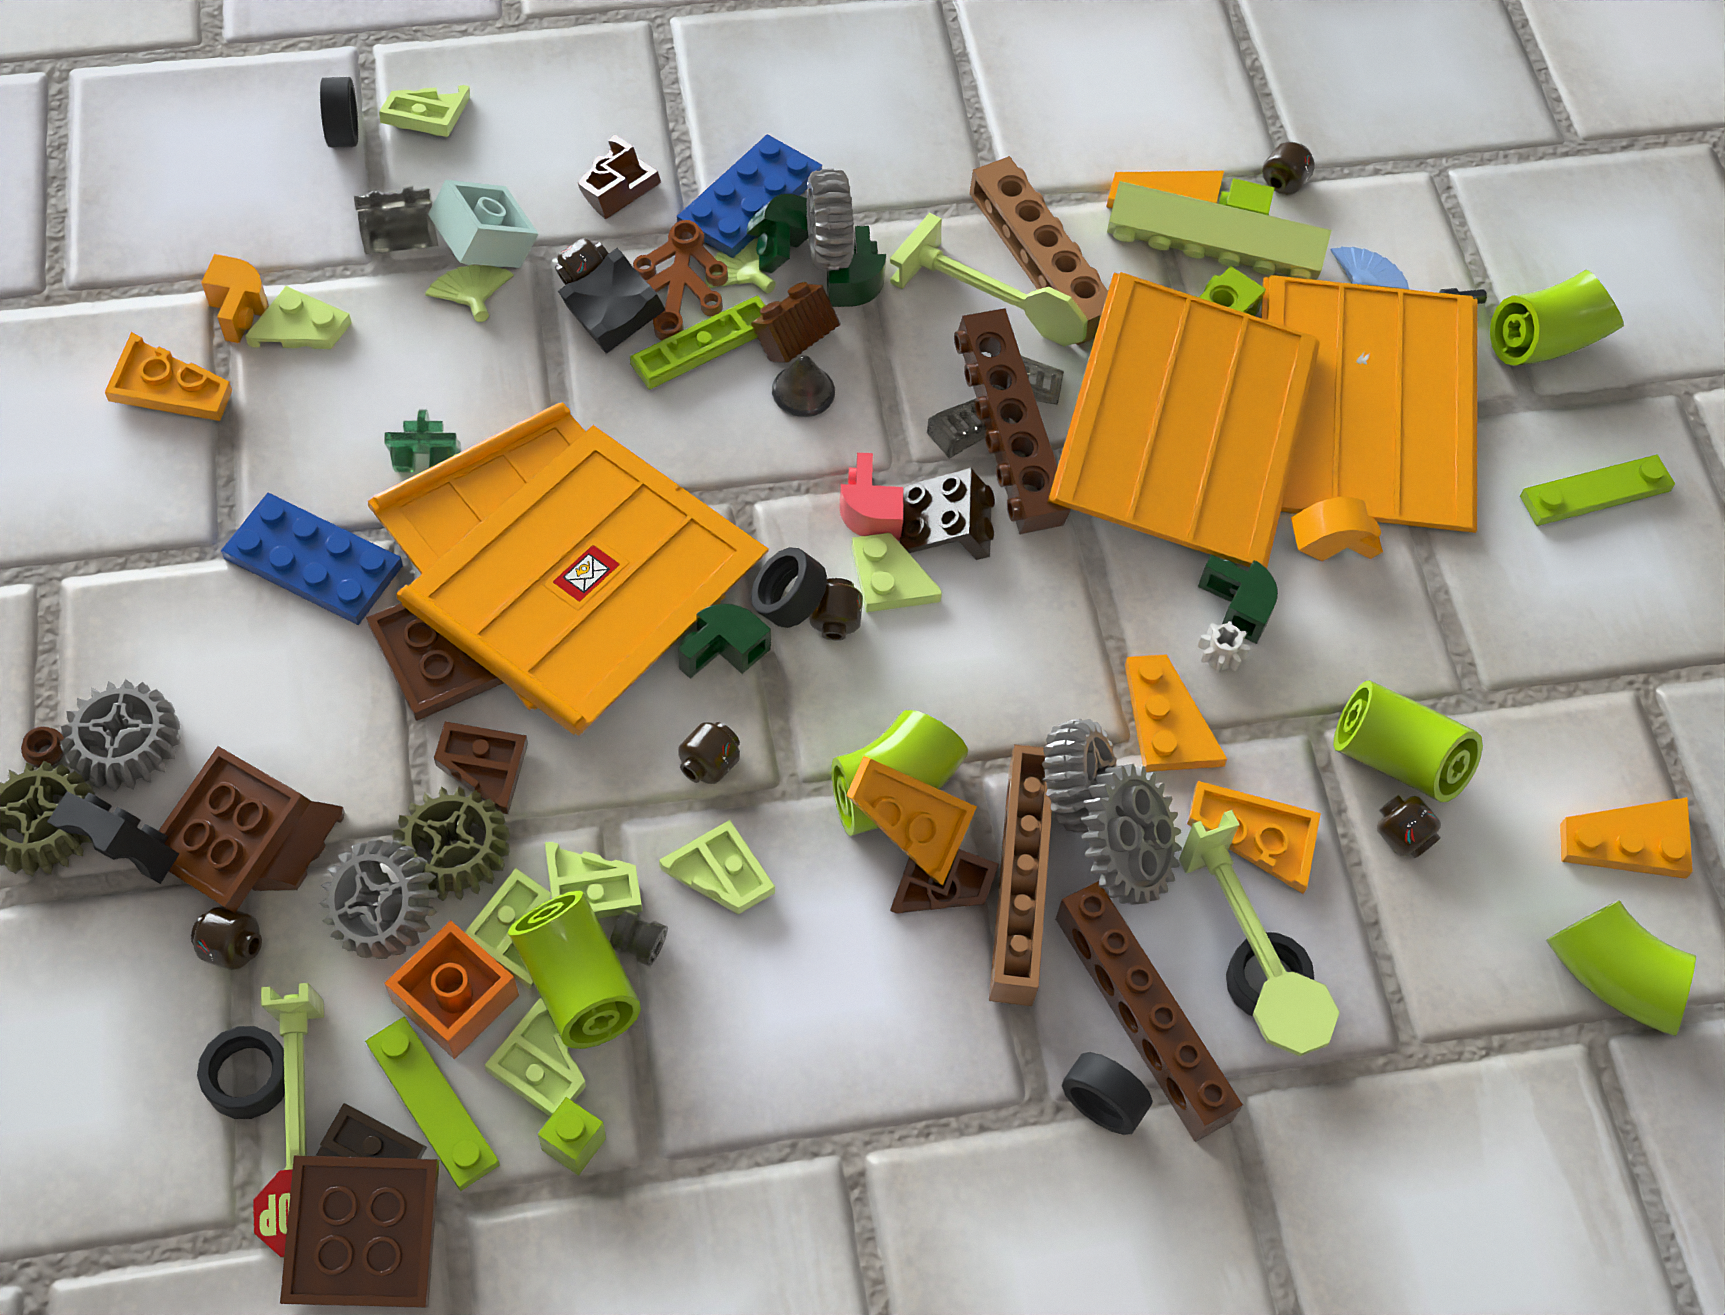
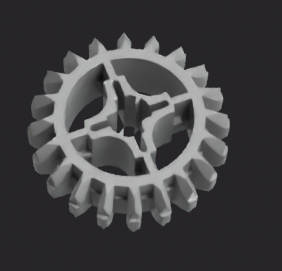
[806,168,854,271]
[60,679,180,792]
[1042,718,1118,834]
[319,839,439,959]

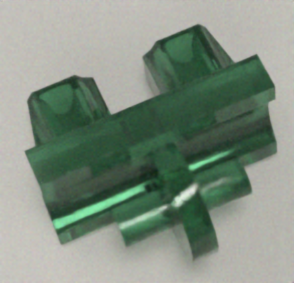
[384,409,461,473]

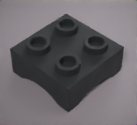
[558,247,666,354]
[47,791,180,884]

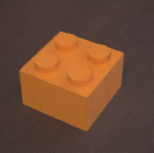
[384,920,519,1059]

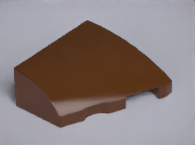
[578,135,661,219]
[252,801,345,891]
[890,849,999,914]

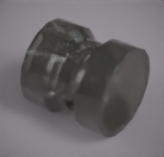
[610,909,668,966]

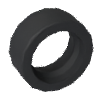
[320,77,358,147]
[751,547,827,628]
[1226,932,1314,1016]
[197,1026,285,1119]
[1061,1052,1153,1135]

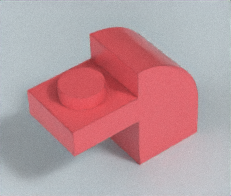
[839,453,903,541]

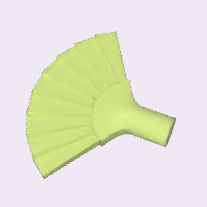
[705,238,776,293]
[425,265,514,322]

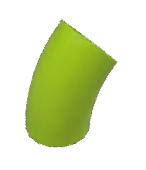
[1490,269,1624,366]
[1333,680,1483,802]
[831,710,968,836]
[507,890,641,1049]
[1546,900,1696,1036]

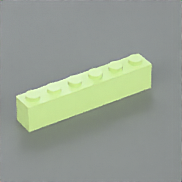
[1107,181,1332,280]

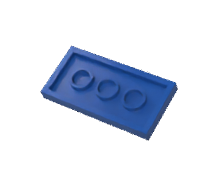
[676,134,822,258]
[221,492,403,625]

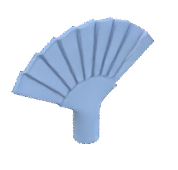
[1331,246,1409,289]

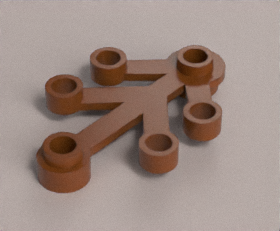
[633,220,728,341]

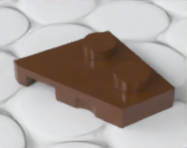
[434,721,528,814]

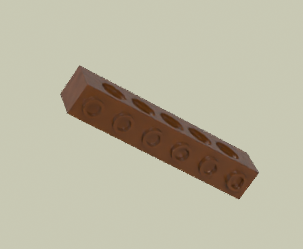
[954,308,1071,534]
[1055,881,1243,1142]

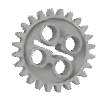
[1081,764,1182,905]

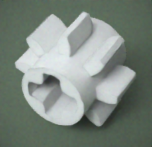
[1197,621,1250,673]

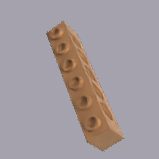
[970,156,1108,346]
[989,744,1052,1006]

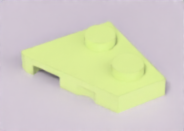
[245,286,352,349]
[851,533,942,612]
[545,842,642,919]
[485,999,586,1117]

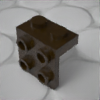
[899,468,995,560]

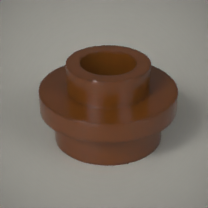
[21,726,64,768]

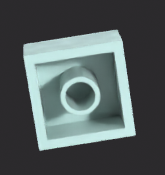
[428,180,539,268]

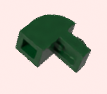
[746,194,809,273]
[826,226,886,307]
[1198,555,1278,644]
[678,604,771,679]

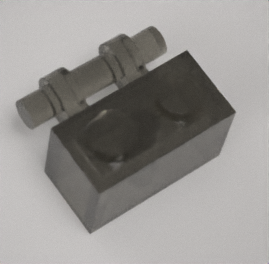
[354,186,438,254]

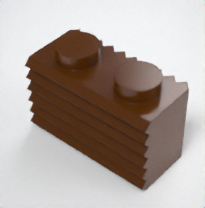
[751,282,841,363]

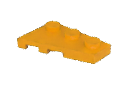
[1106,170,1224,208]
[105,332,232,421]
[1125,654,1228,772]
[846,756,977,885]
[1187,781,1321,894]
[1560,797,1693,879]

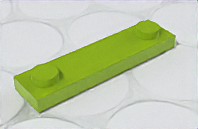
[630,295,766,390]
[1520,454,1675,526]
[365,1016,500,1192]

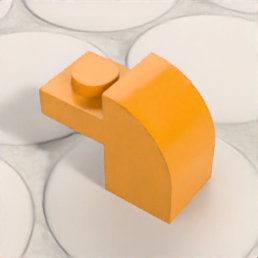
[201,254,269,343]
[1291,497,1383,562]

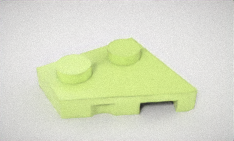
[379,85,470,137]
[659,820,775,915]
[465,868,551,989]

